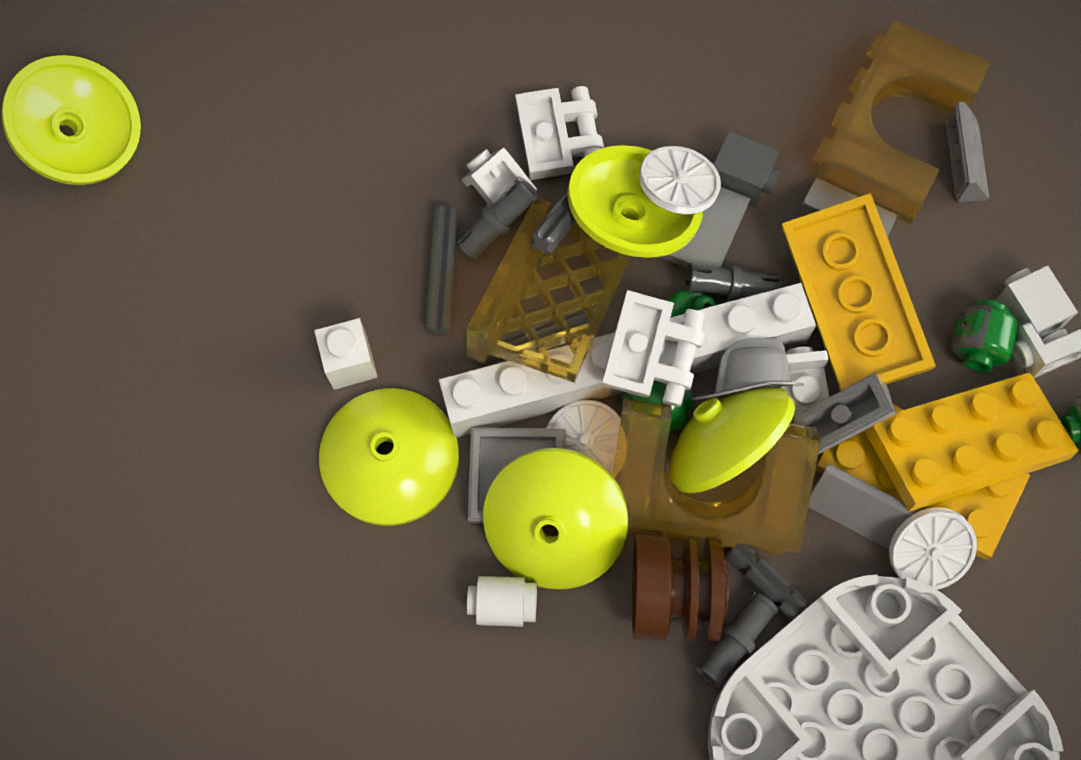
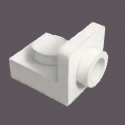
[461,148,537,203]
[1012,322,1081,378]
[779,347,829,421]

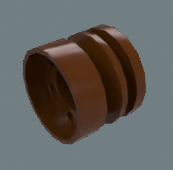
[632,534,729,642]

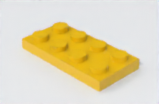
[782,193,936,391]
[864,372,1079,512]
[814,404,1030,560]

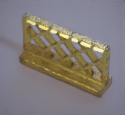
[466,198,631,383]

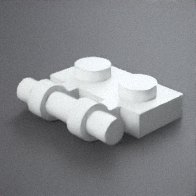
[515,86,604,180]
[601,290,705,407]

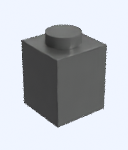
[713,131,781,207]

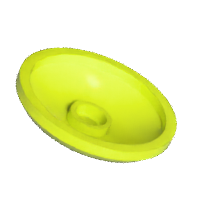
[1,55,141,185]
[567,145,703,258]
[668,386,795,493]
[319,388,459,526]
[483,448,628,589]

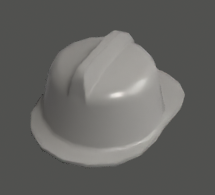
[690,338,804,401]

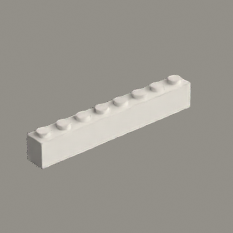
[439,283,816,438]

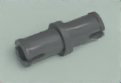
[457,176,539,260]
[685,262,781,301]
[695,592,778,689]

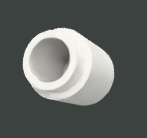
[467,576,537,627]

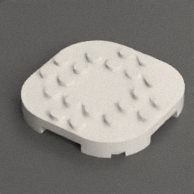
[708,574,1063,760]

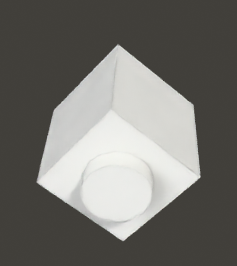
[995,266,1078,338]
[314,318,378,390]

